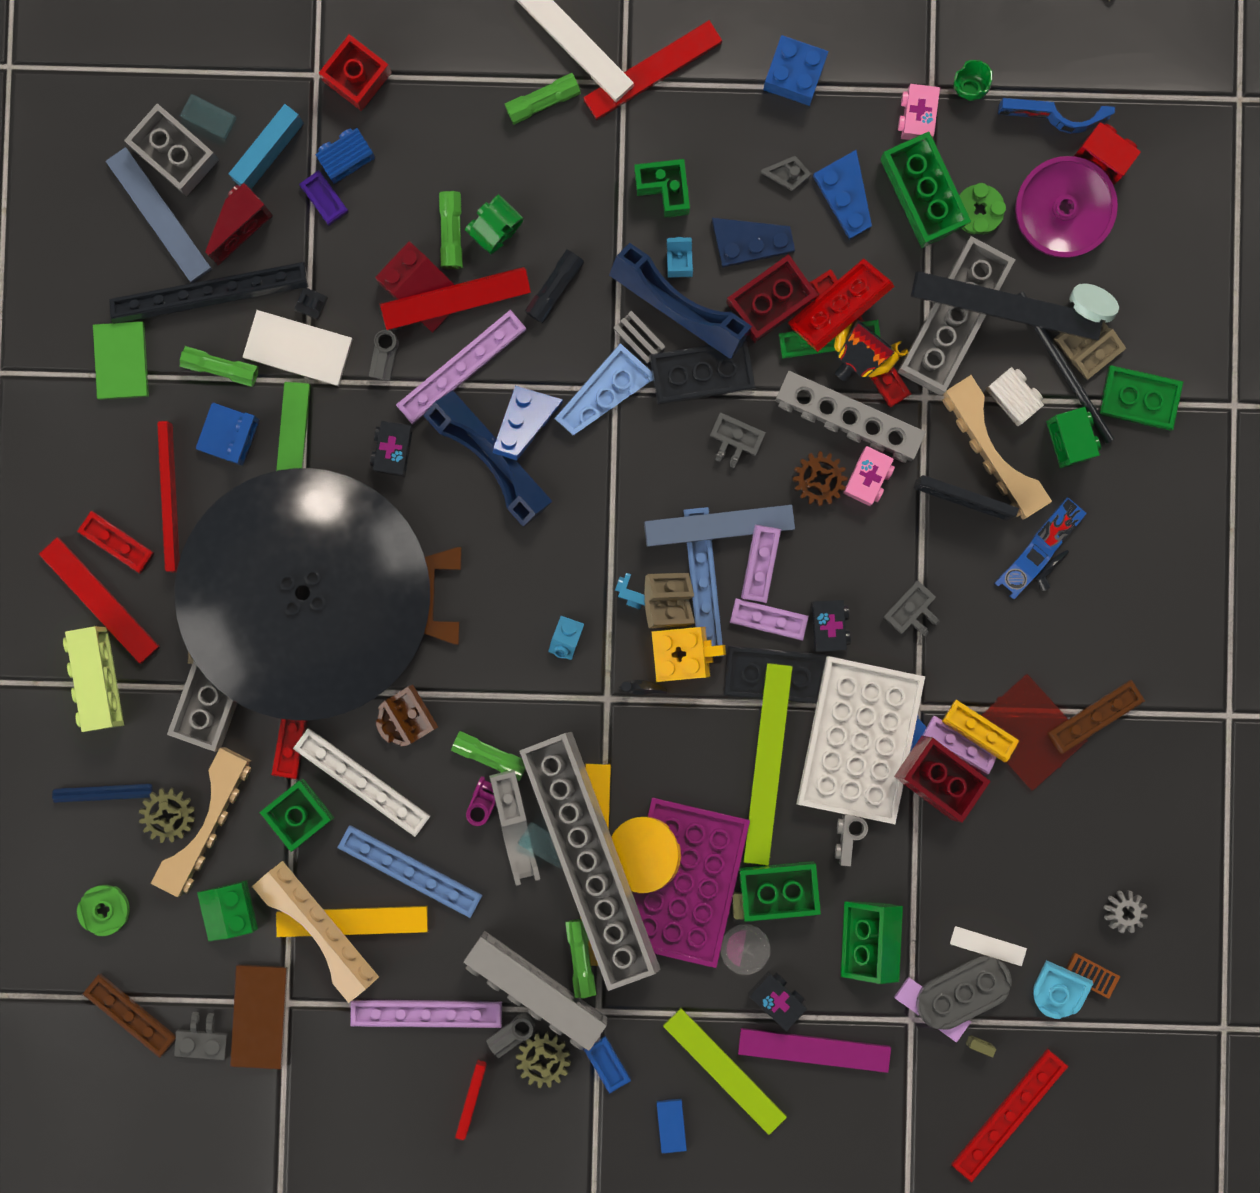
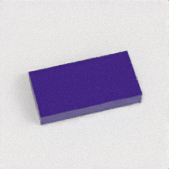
[299,170,349,226]

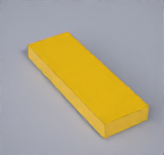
[942,700,1019,763]

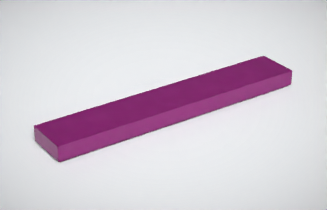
[738,1028,891,1073]

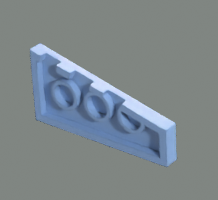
[554,343,653,435]

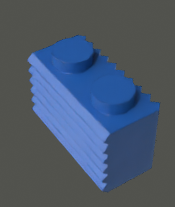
[315,128,375,184]

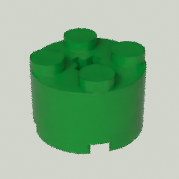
[465,194,524,255]

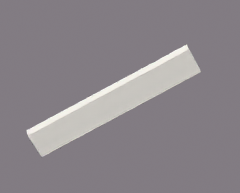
[516,0,634,102]
[293,728,430,837]

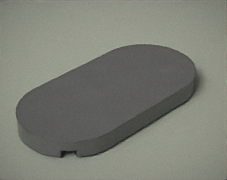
[916,956,1012,1030]

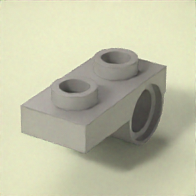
[835,814,868,866]

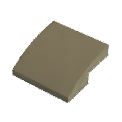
[1054,320,1126,379]
[644,573,695,628]

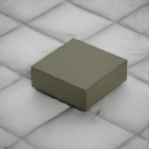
[732,891,744,919]
[966,1035,996,1058]

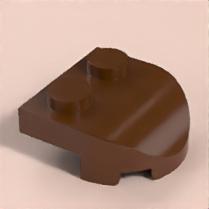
[376,684,438,746]

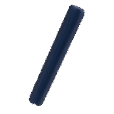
[52,784,153,803]

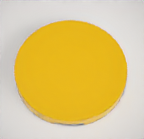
[611,817,681,893]

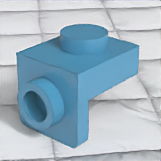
[667,237,693,277]
[615,573,645,609]
[549,616,584,660]

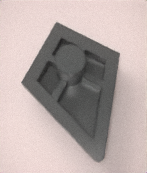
[761,156,811,191]

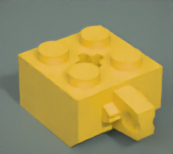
[652,626,726,682]

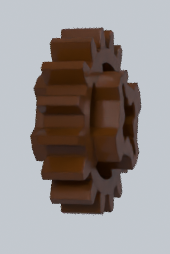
[793,451,848,506]

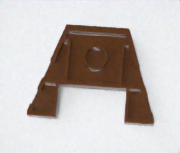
[424,547,462,645]

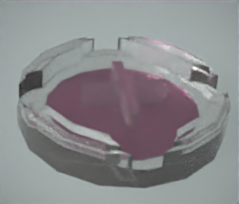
[720,924,770,975]

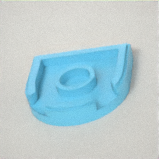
[1033,960,1093,1019]

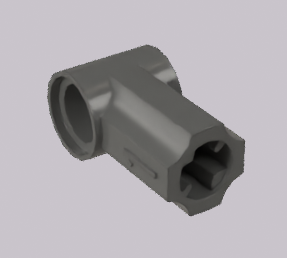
[369,330,399,381]
[486,1013,535,1058]

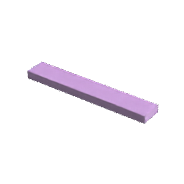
[396,310,527,425]
[350,1000,502,1028]

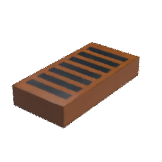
[1065,952,1120,999]

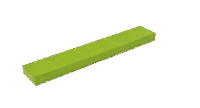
[663,1008,787,1135]

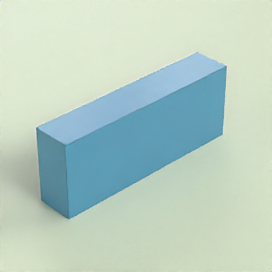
[229,104,304,189]

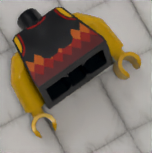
[834,319,908,382]

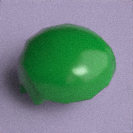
[954,60,993,101]

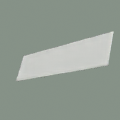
[950,926,1027,966]

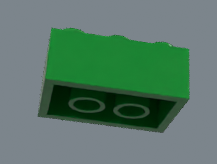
[739,861,821,922]

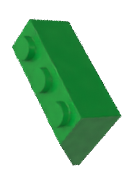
[841,901,903,984]

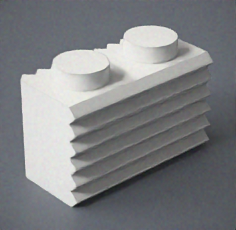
[986,367,1044,426]

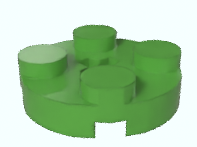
[959,183,1006,234]
[77,885,130,936]

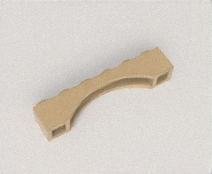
[942,375,1052,519]
[151,747,252,897]
[252,861,379,1003]

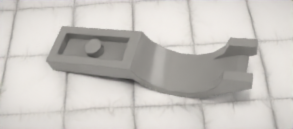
[489,770,540,886]

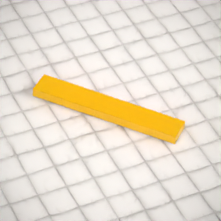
[276,906,428,937]

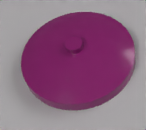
[1015,156,1118,258]

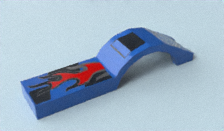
[998,98,1115,134]
[994,497,1087,599]

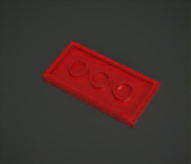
[788,258,895,352]

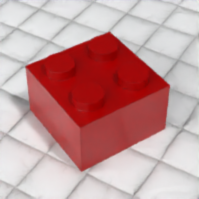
[319,34,392,111]
[1074,122,1141,186]

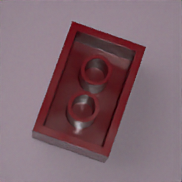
[726,254,818,343]
[894,736,990,823]

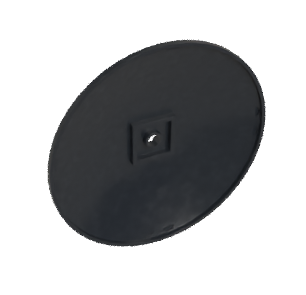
[175,468,430,720]

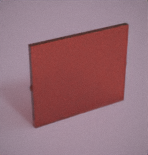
[981,674,1088,791]

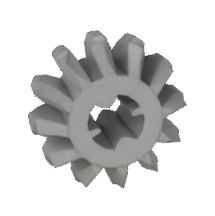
[1104,890,1148,933]

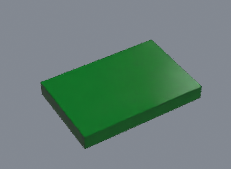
[1099,365,1184,431]

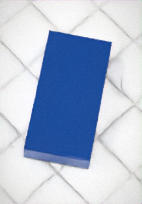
[584,1036,631,1094]
[657,1099,687,1153]

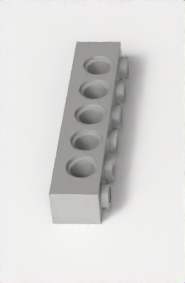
[775,371,926,463]

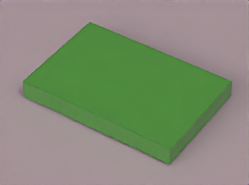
[93,321,149,400]

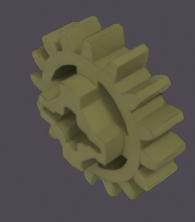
[139,787,195,843]
[516,1031,571,1088]

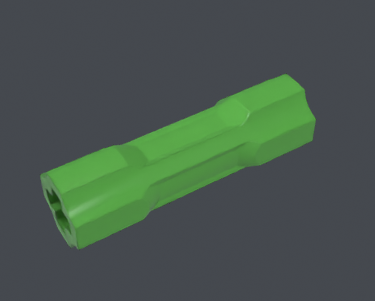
[505,73,581,125]
[439,191,463,270]
[180,346,259,387]
[451,731,526,781]
[565,919,597,998]

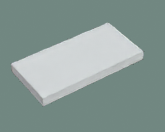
[243,310,353,386]

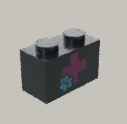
[370,421,413,477]
[811,600,851,652]
[748,971,807,1031]

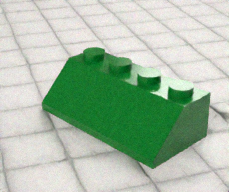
[880,131,971,248]

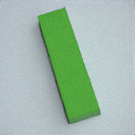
[277,382,311,471]

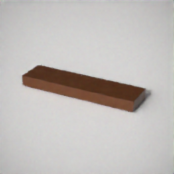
[1047,680,1145,754]
[83,973,176,1058]

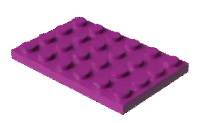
[632,797,750,968]

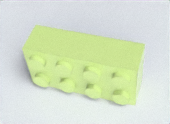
[63,626,124,732]

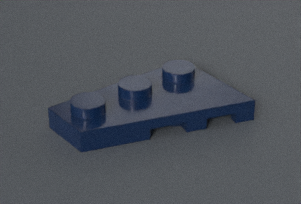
[712,218,795,268]

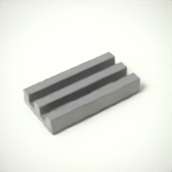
[613,311,665,365]

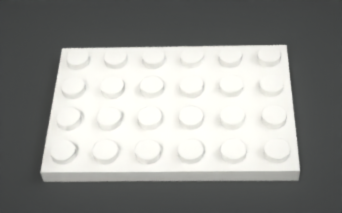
[796,656,925,824]

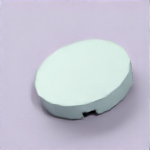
[1069,284,1119,323]

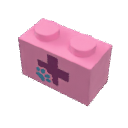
[898,84,940,140]
[843,446,895,506]

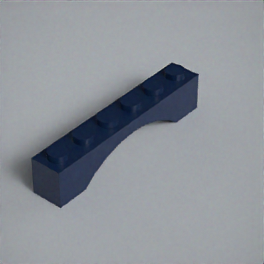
[609,243,752,359]
[423,390,552,527]

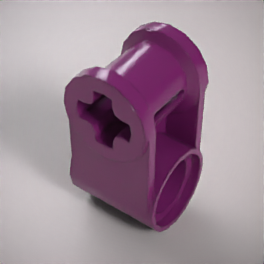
[466,776,496,826]

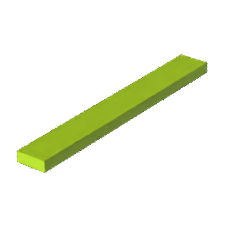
[743,663,792,865]

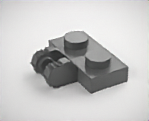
[710,413,766,468]
[883,580,940,637]
[174,1012,228,1060]

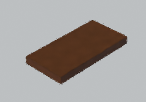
[230,964,288,1069]

